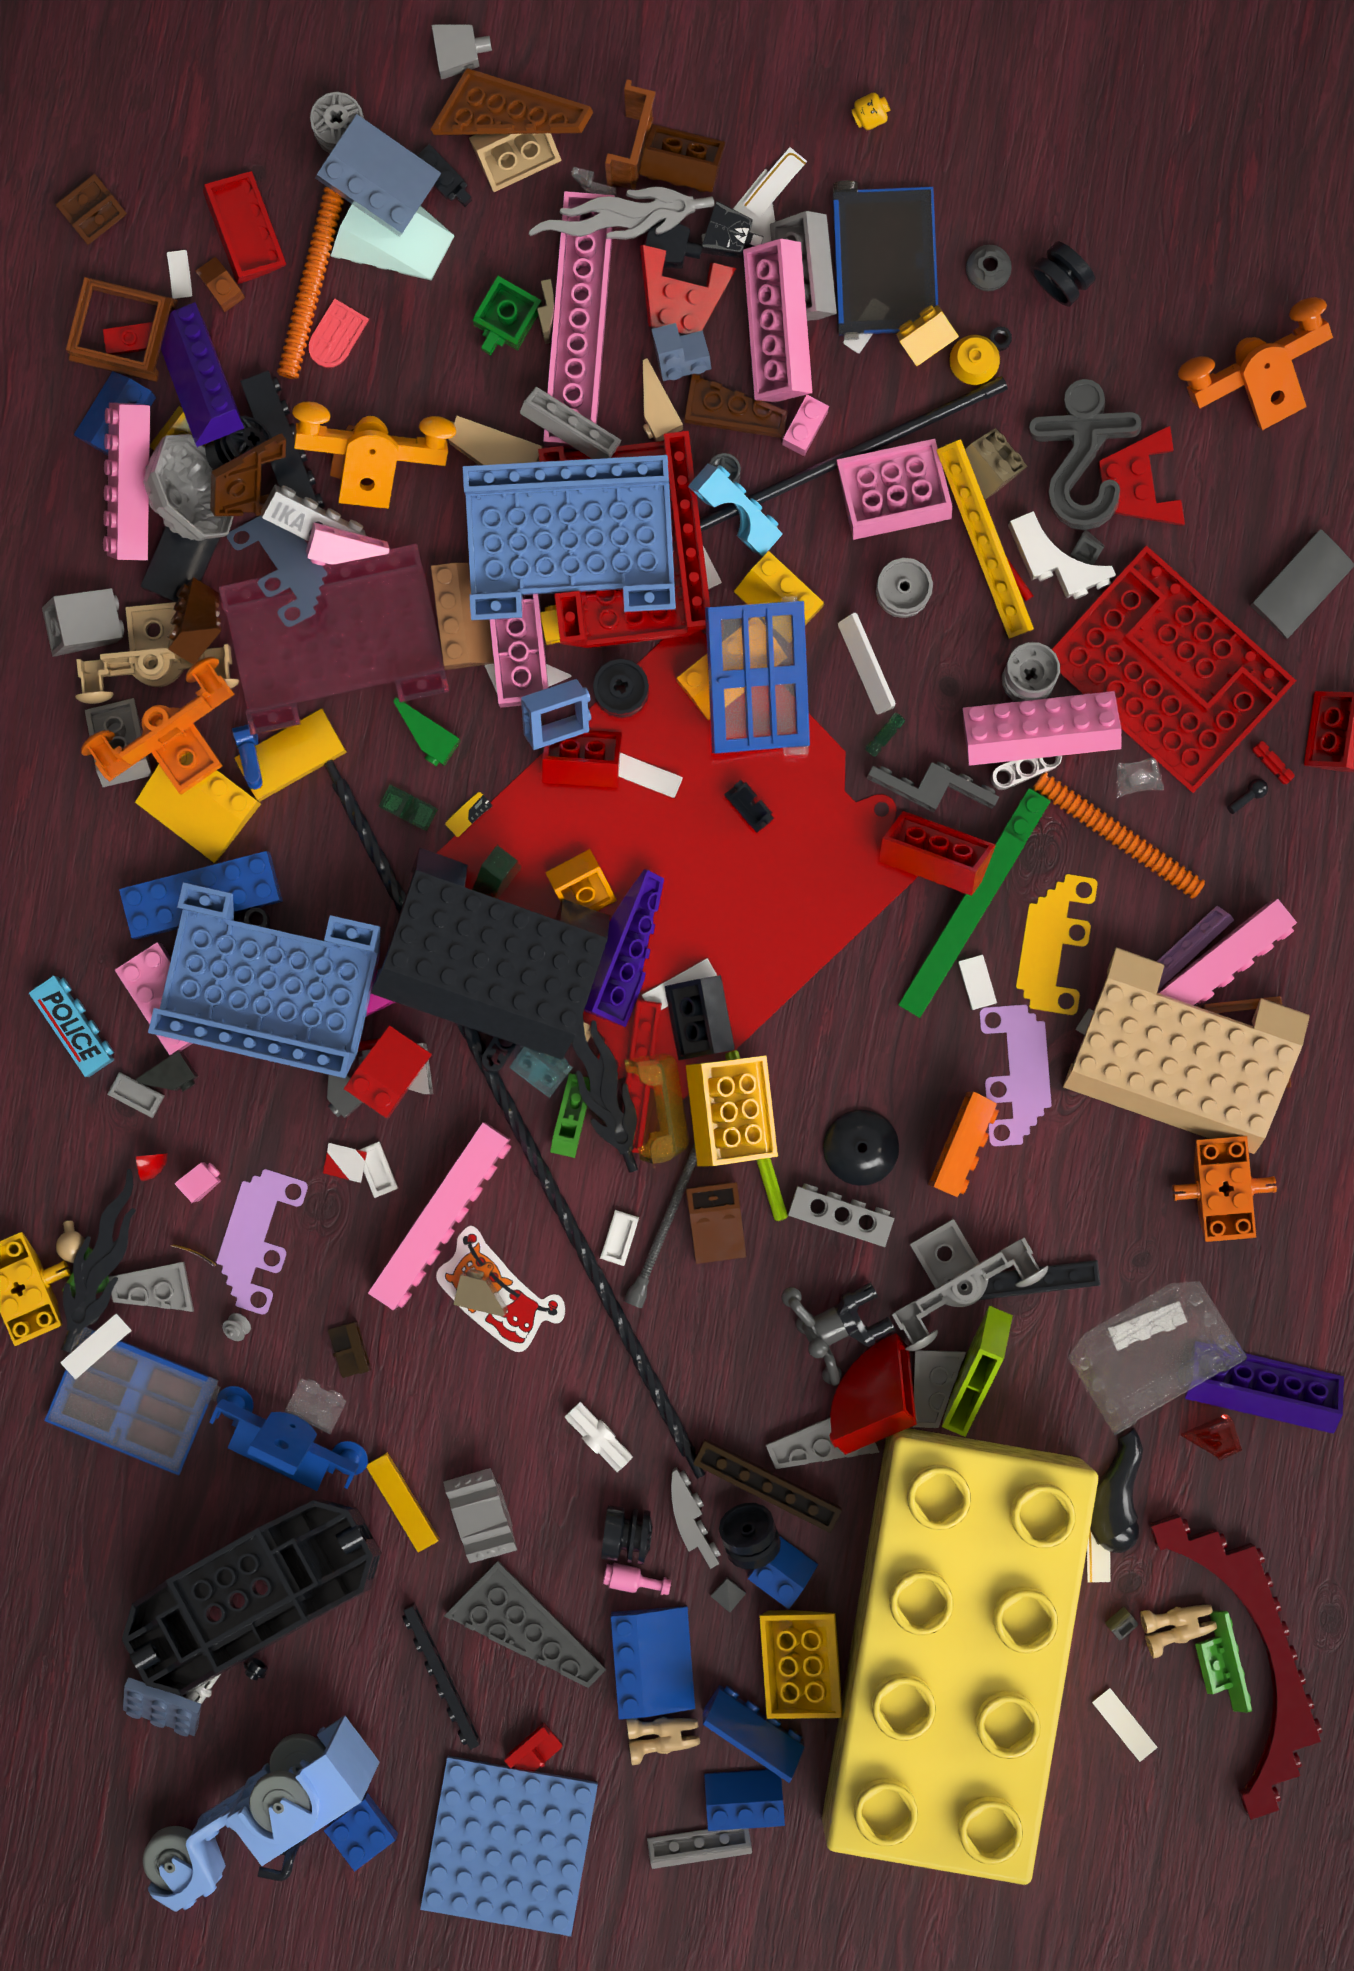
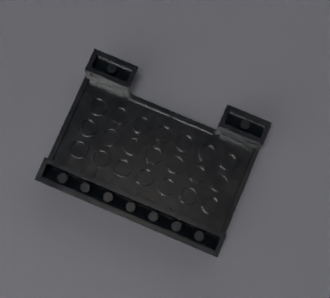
[370,848,610,1060]

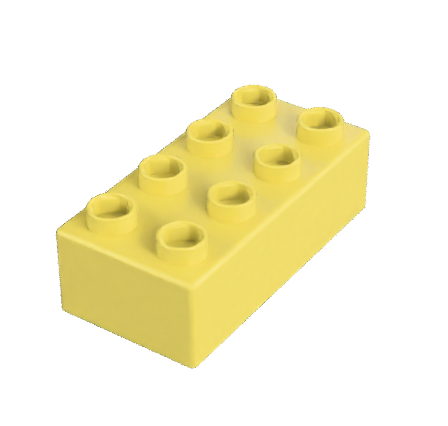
[822,1428,1098,1885]

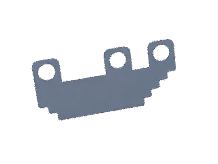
[227,515,327,627]

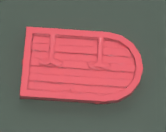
[309,299,369,368]

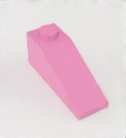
[306,523,389,565]

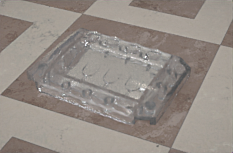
[1068,1281,1247,1436]

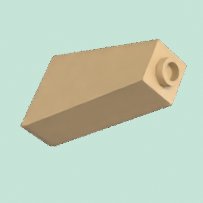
[448,416,543,465]

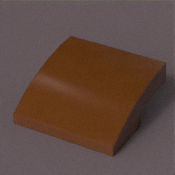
[56,174,127,245]

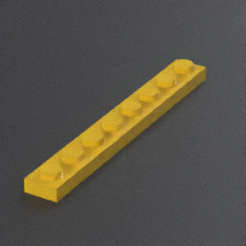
[936,440,1034,639]

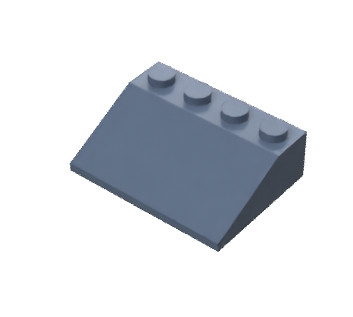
[315,114,441,237]

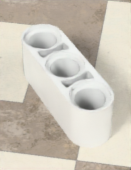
[990,756,1062,790]

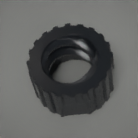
[989,326,1012,351]

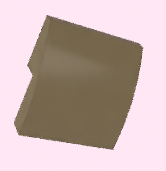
[537,279,555,344]

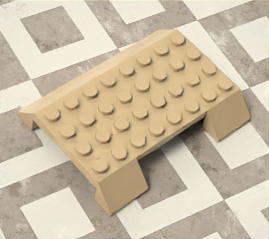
[1063,947,1310,1154]

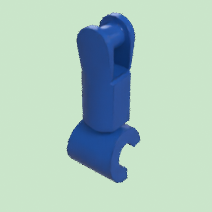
[232,723,263,790]

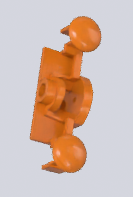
[1178,297,1333,430]
[81,657,234,795]

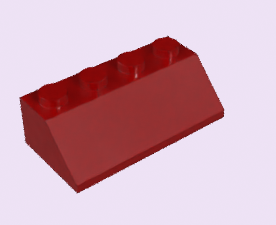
[879,811,996,896]

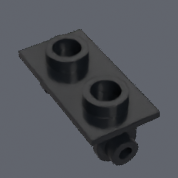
[724,780,774,833]

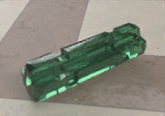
[865,713,905,757]

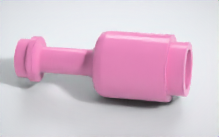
[603,1563,671,1595]

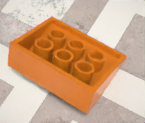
[928,1092,999,1197]

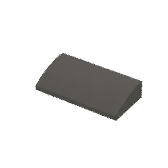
[1250,529,1354,640]

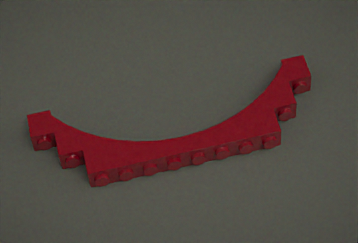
[1148,1514,1323,1820]

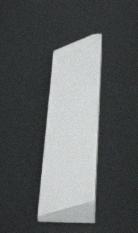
[838,613,896,714]

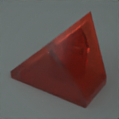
[1180,1414,1242,1461]

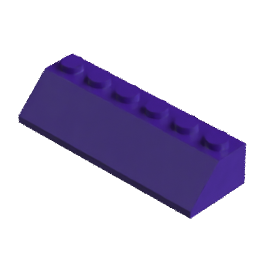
[161,302,244,447]
[1185,1341,1344,1434]

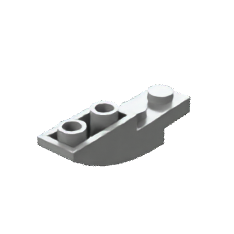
[671,1467,721,1569]

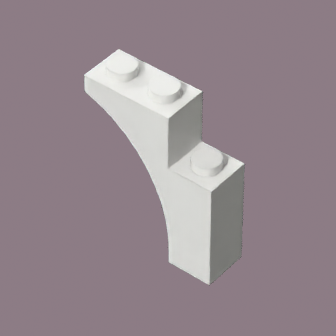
[1008,511,1116,599]

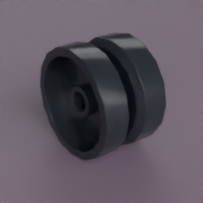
[1031,241,1095,307]
[593,659,649,718]
[719,1503,781,1569]

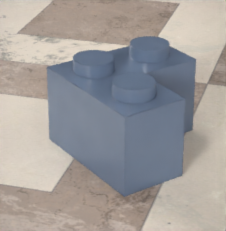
[651,323,712,381]

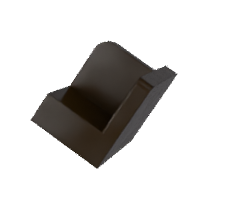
[328,1321,372,1378]

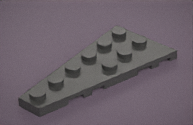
[444,1561,606,1688]

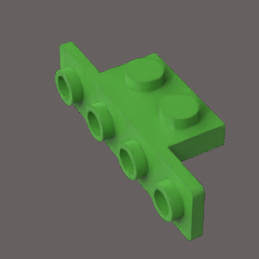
[1195,1611,1252,1713]

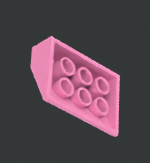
[837,439,952,540]

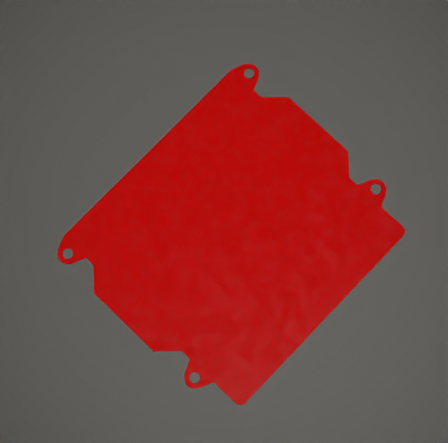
[436,621,918,1106]

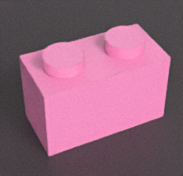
[782,395,829,456]

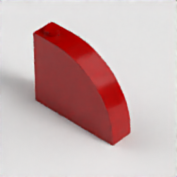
[829,1333,917,1455]

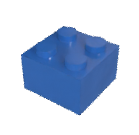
[324,1793,398,1872]

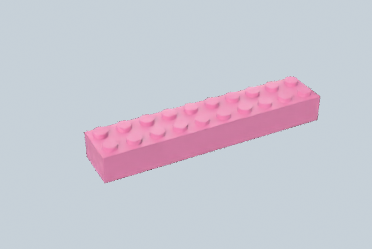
[543,191,615,450]

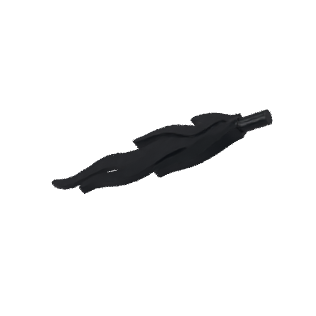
[572,1015,638,1173]
[61,1169,136,1353]

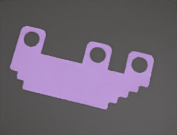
[980,1005,1052,1146]
[216,1169,308,1314]

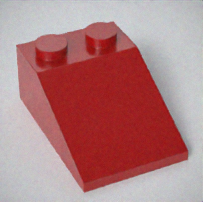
[344,1026,432,1118]

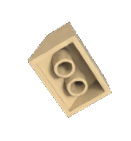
[469,133,562,192]

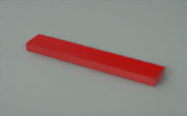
[616,1000,662,1153]

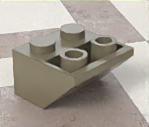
[965,428,1028,500]

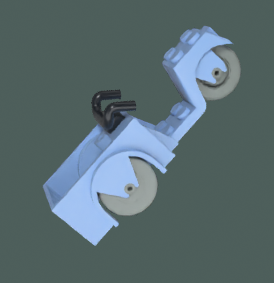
[142,1716,379,1912]

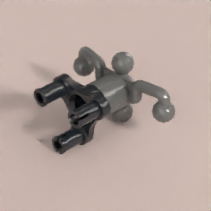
[781,1282,895,1386]

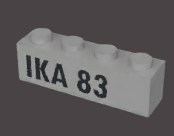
[261,485,366,563]

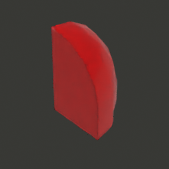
[136,1153,168,1181]

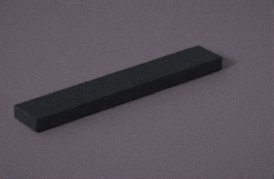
[948,1260,1101,1300]

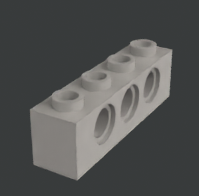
[788,1183,895,1247]

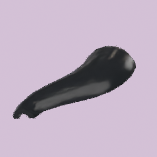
[1090,1428,1143,1553]

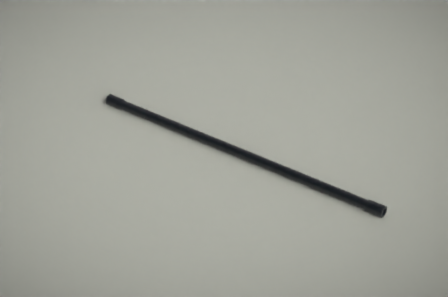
[700,376,1008,532]

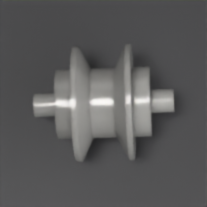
[222,1313,251,1341]

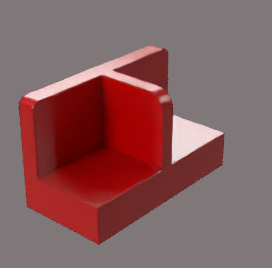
[504,1723,563,1772]

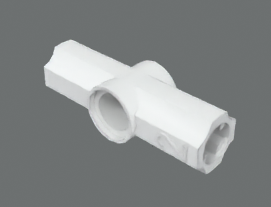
[565,1402,633,1472]

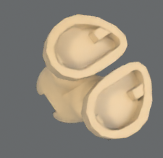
[1140,1605,1217,1659]
[626,1717,700,1765]

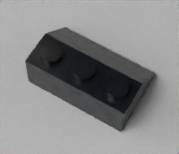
[665,975,735,1061]

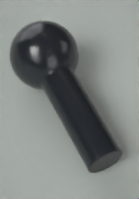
[1227,778,1268,814]

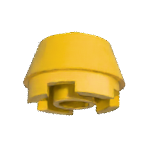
[950,335,1000,385]

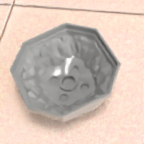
[143,434,234,541]

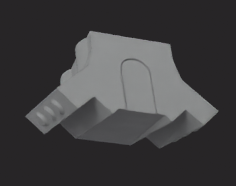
[443,1468,517,1563]

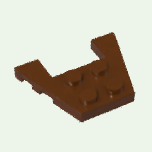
[210,433,286,516]

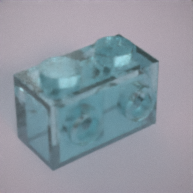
[509,1047,573,1098]

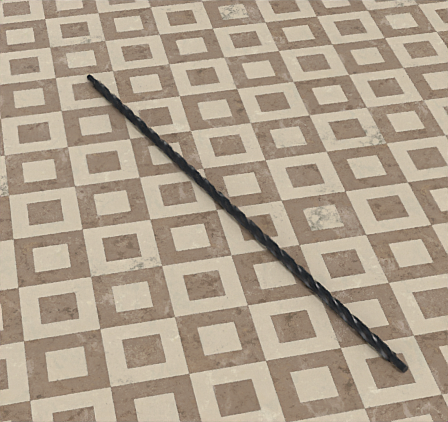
[324,760,705,1479]

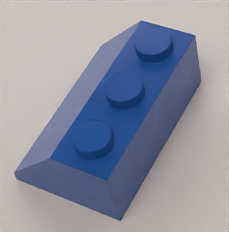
[74,371,156,456]
[704,1769,785,1831]

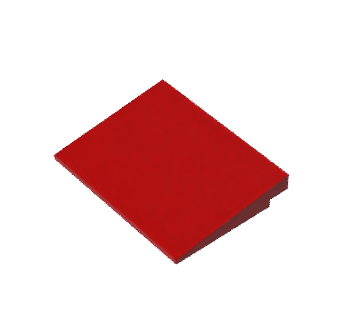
[1052,545,1297,793]

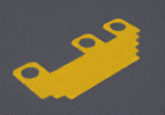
[1016,874,1097,1015]

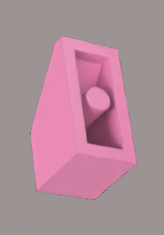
[175,1162,221,1203]

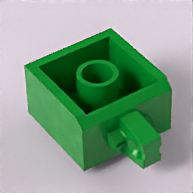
[473,276,543,356]

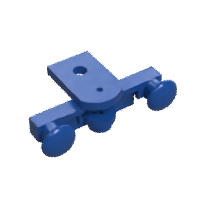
[209,1386,368,1491]

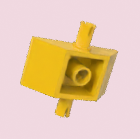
[0,1232,71,1346]

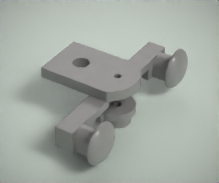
[892,1219,1048,1351]

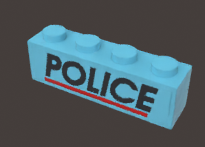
[29,976,114,1077]

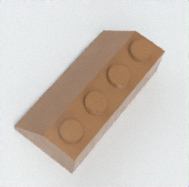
[431,563,494,670]

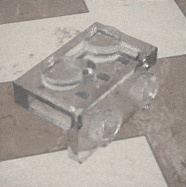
[285,1379,346,1434]

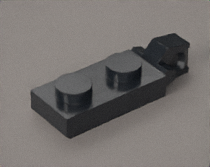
[417,144,472,207]

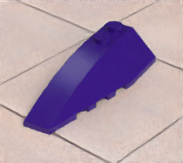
[584,869,664,1027]

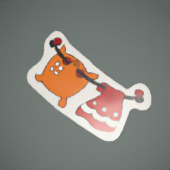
[436,1226,565,1352]

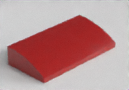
[203,171,286,284]

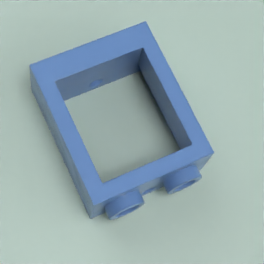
[521,679,591,750]

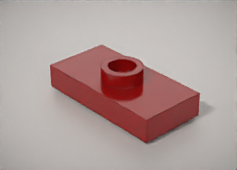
[103,322,153,355]

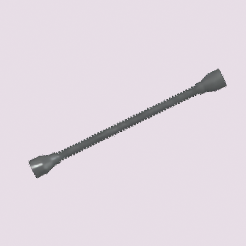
[623,1142,697,1308]

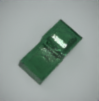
[378,785,438,831]

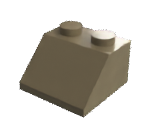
[453,1269,508,1317]

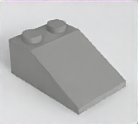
[85,698,152,787]

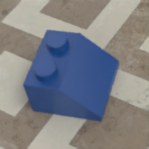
[747,1535,818,1609]

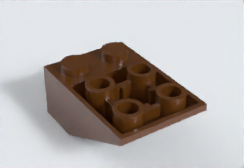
[686,1182,746,1264]

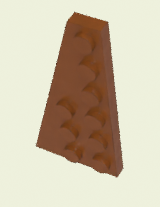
[431,68,593,135]

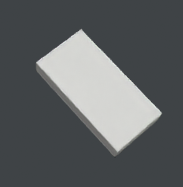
[958,955,997,1010]
[360,1142,398,1198]
[600,1210,639,1266]

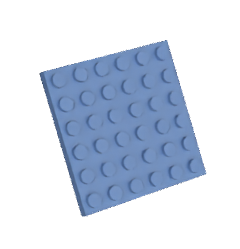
[420,1756,598,1936]

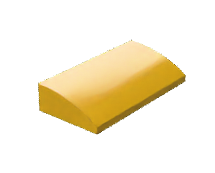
[235,709,347,802]

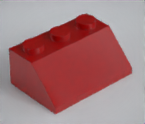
[1304,691,1354,772]
[542,730,622,788]

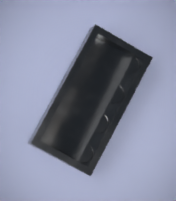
[141,526,220,602]

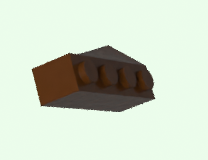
[167,577,221,665]

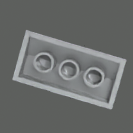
[770,211,837,321]

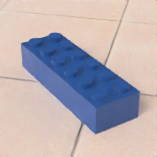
[119,851,283,940]

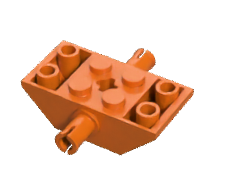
[1172,1136,1277,1242]

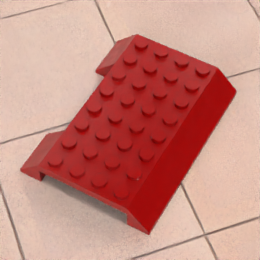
[538,431,710,648]

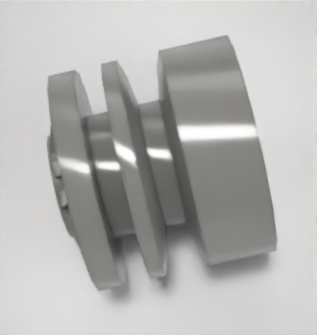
[310,92,364,154]
[1002,642,1060,702]

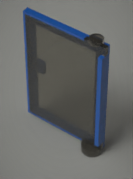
[833,180,938,340]

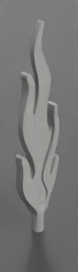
[529,187,714,240]

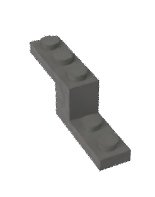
[866,762,999,813]

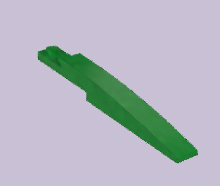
[898,788,1051,1018]

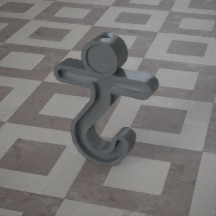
[1029,379,1141,530]

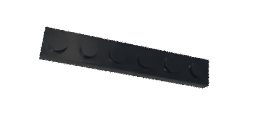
[402,1603,481,1750]

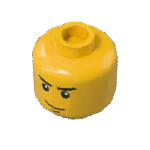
[852,92,891,130]

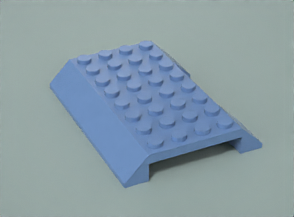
[463,455,676,621]
[148,883,380,1078]

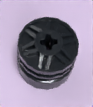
[205,416,271,470]
[601,1505,653,1564]

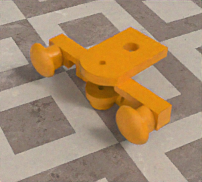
[292,401,456,509]

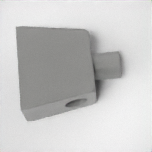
[432,25,492,79]

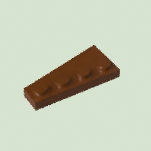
[684,374,788,438]

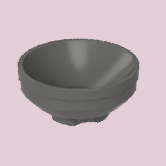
[966,245,1012,291]

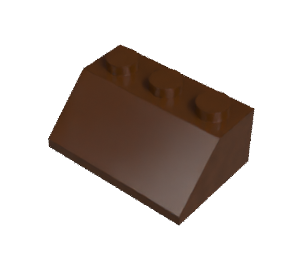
[639,124,726,192]

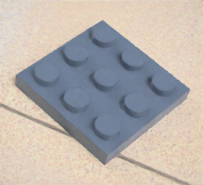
[123,1677,201,1736]

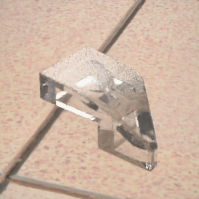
[572,167,616,197]

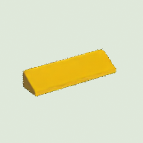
[366,1452,440,1552]

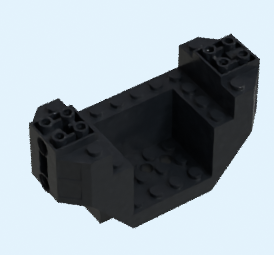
[122,1499,382,1696]

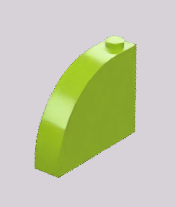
[942,1306,1013,1437]

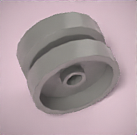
[875,558,933,618]

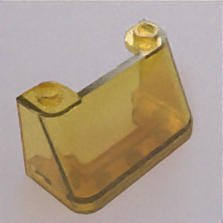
[625,1054,689,1164]

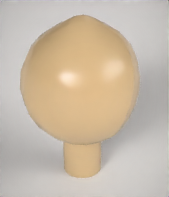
[56,1221,85,1263]

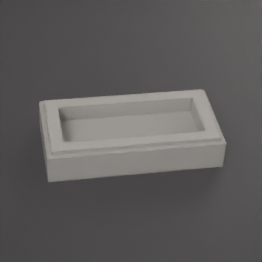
[107,1072,165,1118]

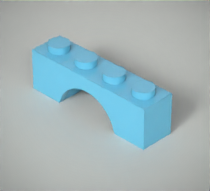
[688,464,782,556]

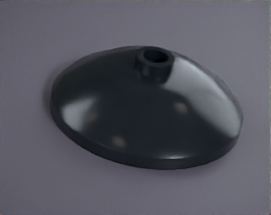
[823,1110,899,1186]

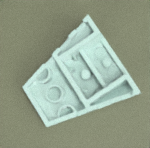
[331,204,454,280]

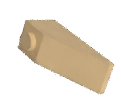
[643,358,683,442]

